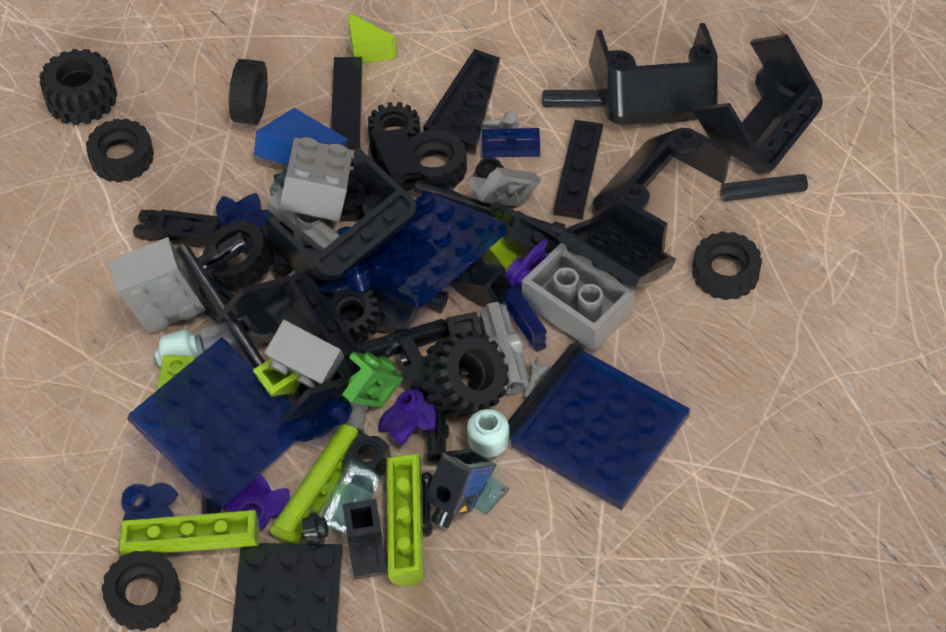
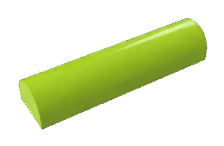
[270,424,359,544]
[387,453,424,586]
[119,510,260,556]

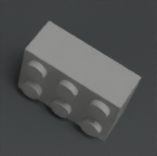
[279,137,353,222]
[108,237,206,333]
[522,243,635,352]

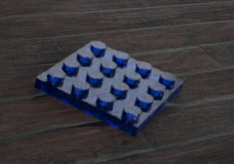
[348,192,509,308]
[127,337,313,511]
[511,349,690,510]

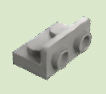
[468,167,541,206]

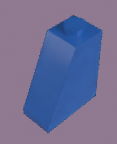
[254,108,348,165]

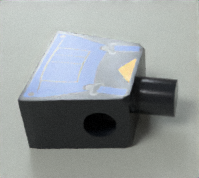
[426,449,497,528]

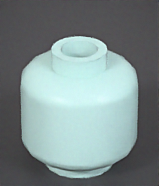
[155,329,205,367]
[467,409,509,458]

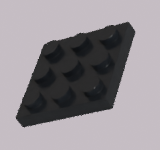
[558,214,676,288]
[232,543,343,632]

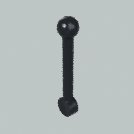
[421,472,433,537]

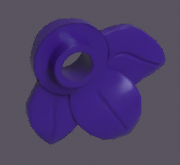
[505,238,550,289]
[378,389,437,445]
[223,473,290,531]

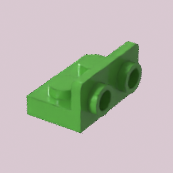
[342,352,403,408]

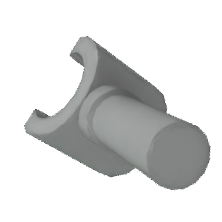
[483,111,519,134]
[522,356,550,400]

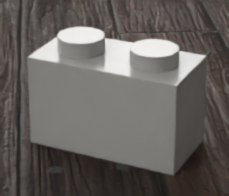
[264,320,344,388]

